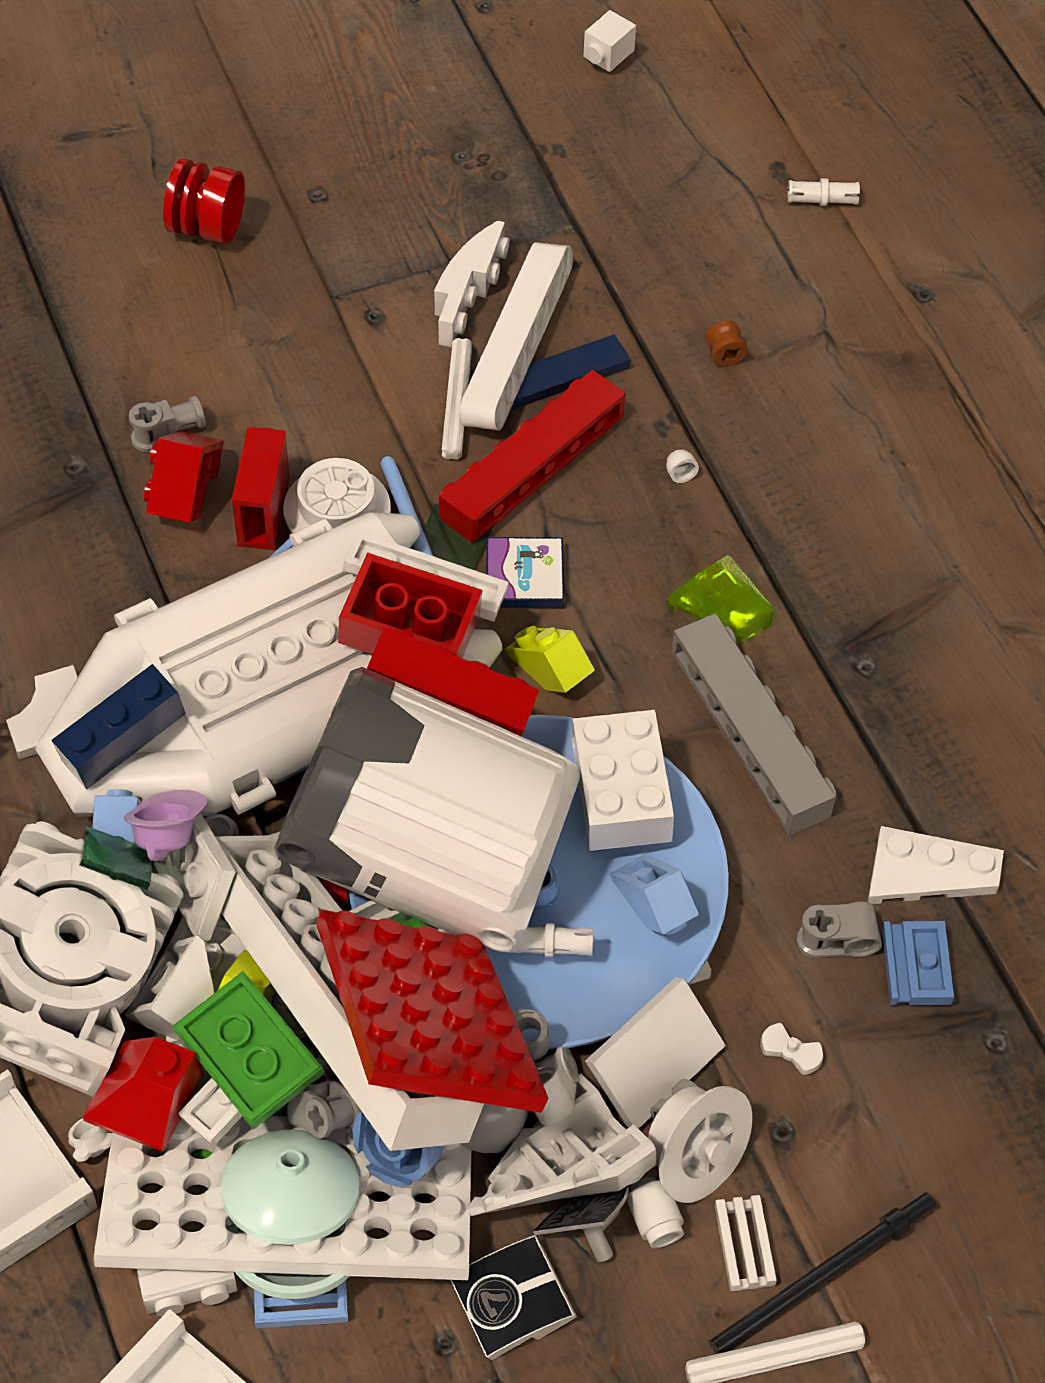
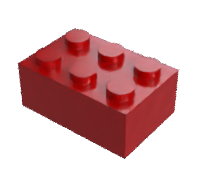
[338,552,483,658]

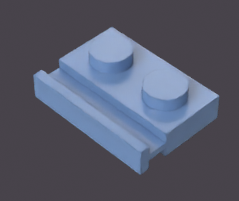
[882,921,954,1005]

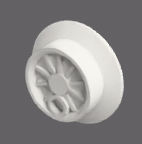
[283,458,391,533]
[648,1086,752,1203]

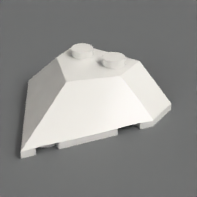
[466,1074,656,1216]

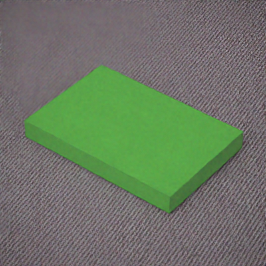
[172,971,325,1130]

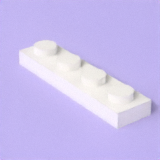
[343,531,509,622]

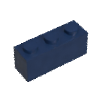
[51,664,186,790]

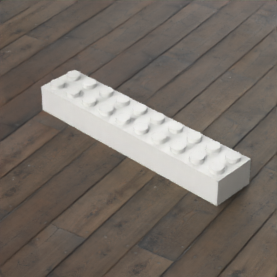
[216,835,484,1151]

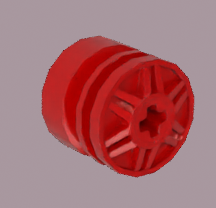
[163,158,245,244]

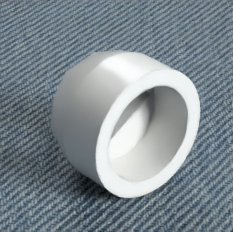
[666,450,699,483]

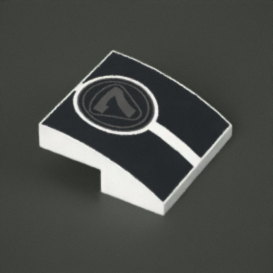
[451,1235,577,1360]

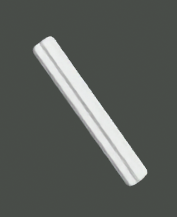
[442,338,472,460]
[685,1322,865,1383]

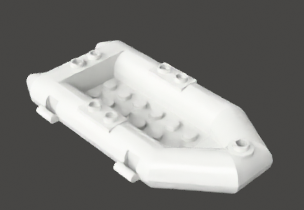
[36,512,502,817]

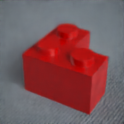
[144,431,224,523]

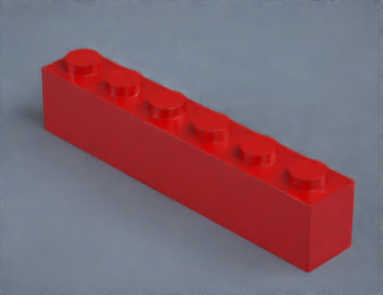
[439,370,626,544]

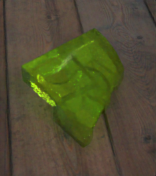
[666,555,774,643]

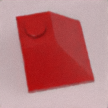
[82,1037,204,1152]

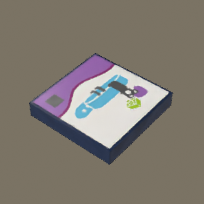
[486,537,564,608]

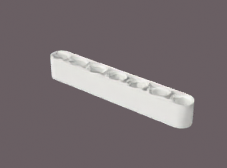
[460,242,573,431]

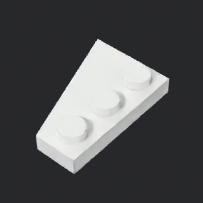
[867,826,1004,904]

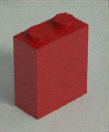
[232,427,290,550]

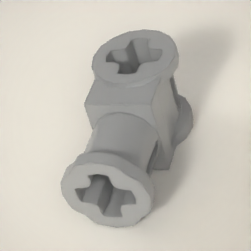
[129,396,206,453]

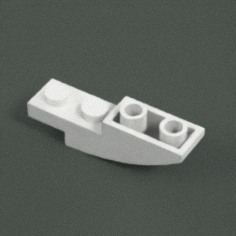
[434,221,509,347]

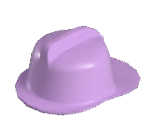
[123,790,208,861]

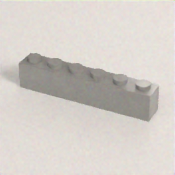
[671,613,836,836]

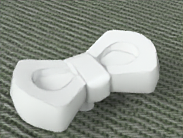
[760,1023,823,1075]

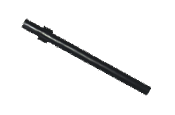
[709,1192,936,1354]

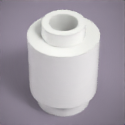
[626,1176,684,1248]

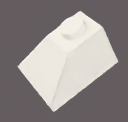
[123,936,214,1041]

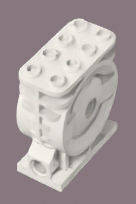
[0,821,183,1097]

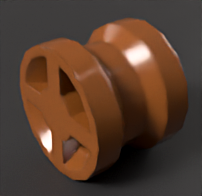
[705,320,748,367]

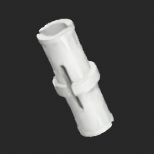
[787,178,860,206]
[506,923,593,958]

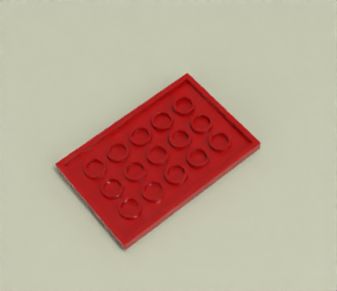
[316,910,549,1113]

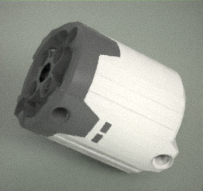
[274,667,581,953]

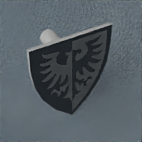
[533,1185,629,1262]

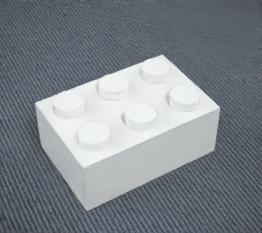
[572,710,674,851]

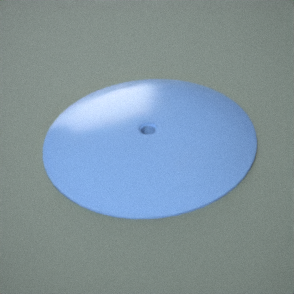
[349,715,729,1050]

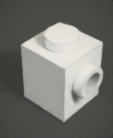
[583,10,636,72]

